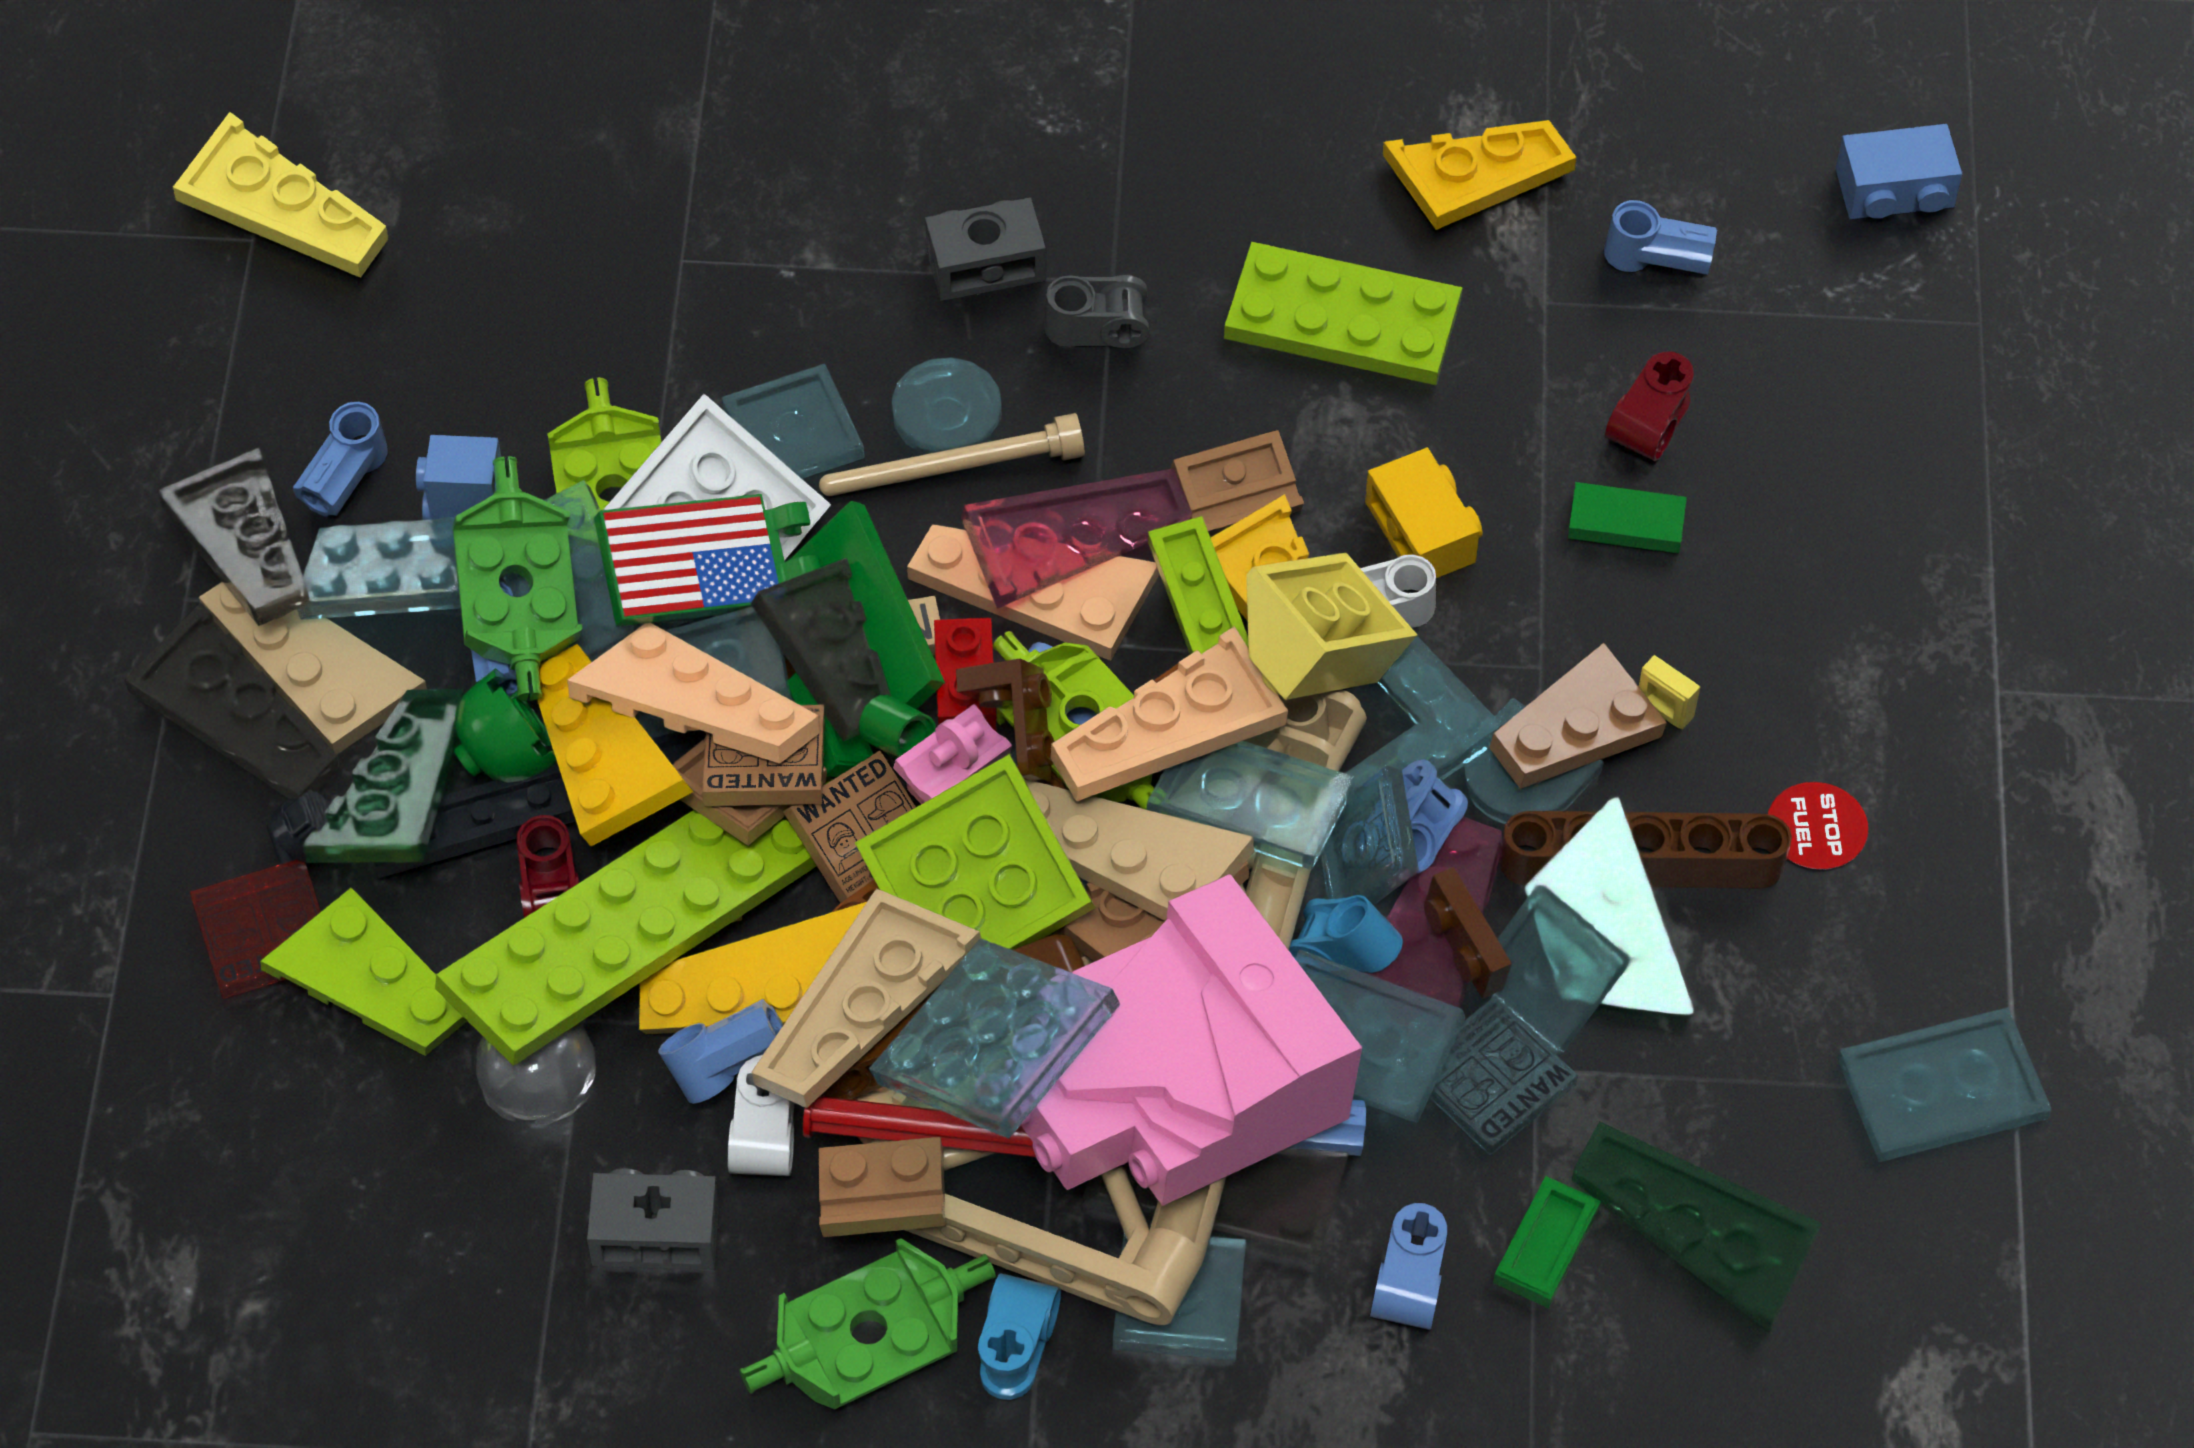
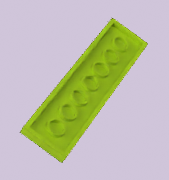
[435,776,833,1066]

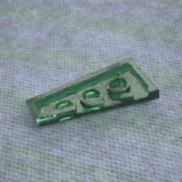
[303,689,464,863]
[1572,1121,1822,1333]

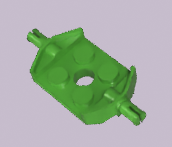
[452,456,583,701]
[739,1238,996,1409]

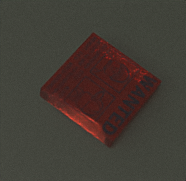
[190,859,321,999]

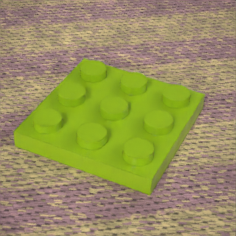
[855,754,1096,974]

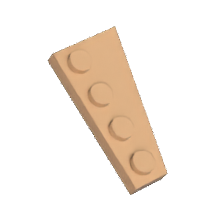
[1051,626,1288,802]

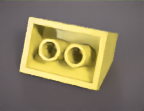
[1246,553,1417,700]

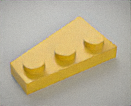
[1383,120,1576,230]
[1211,494,1309,621]

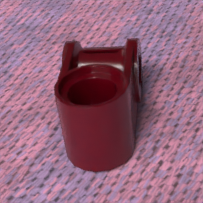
[1605,351,1694,461]
[517,815,580,918]

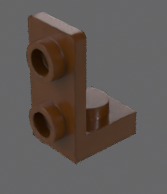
[956,658,1055,783]

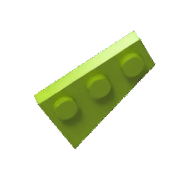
[260,888,467,1056]

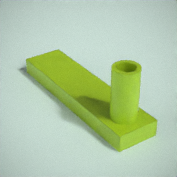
[1148,516,1248,654]

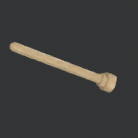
[819,413,1085,496]

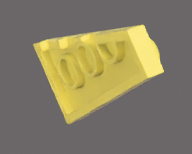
[173,112,388,278]

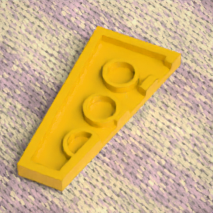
[537,644,693,846]
[639,902,867,1034]

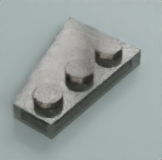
[750,558,891,742]

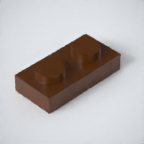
[1424,867,1512,999]

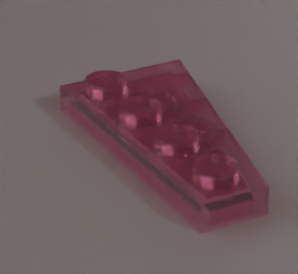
[961,468,1192,609]

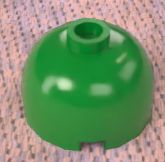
[454,668,558,783]

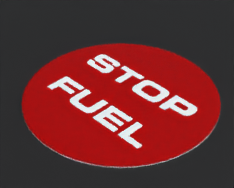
[1768,782,1868,869]

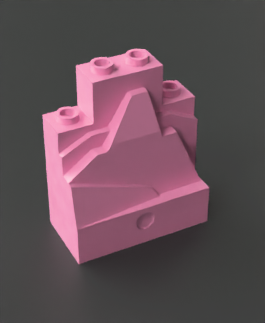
[1001,874,1362,1206]

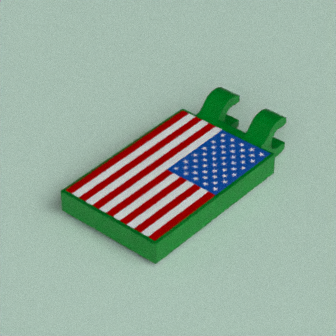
[594,494,822,627]

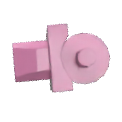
[893,704,1012,804]

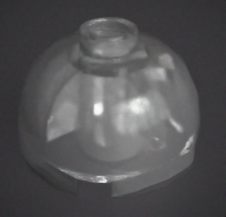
[476,1022,596,1125]

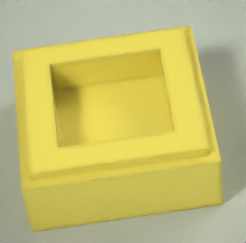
[1639,655,1700,730]

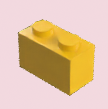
[1365,447,1483,578]

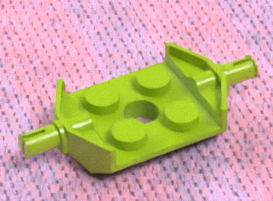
[547,377,661,562]
[993,631,1172,815]

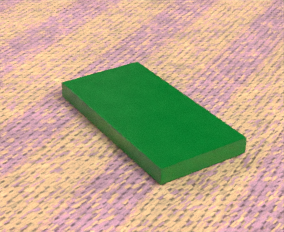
[788,501,945,750]

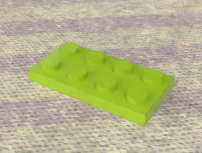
[1224,242,1462,385]

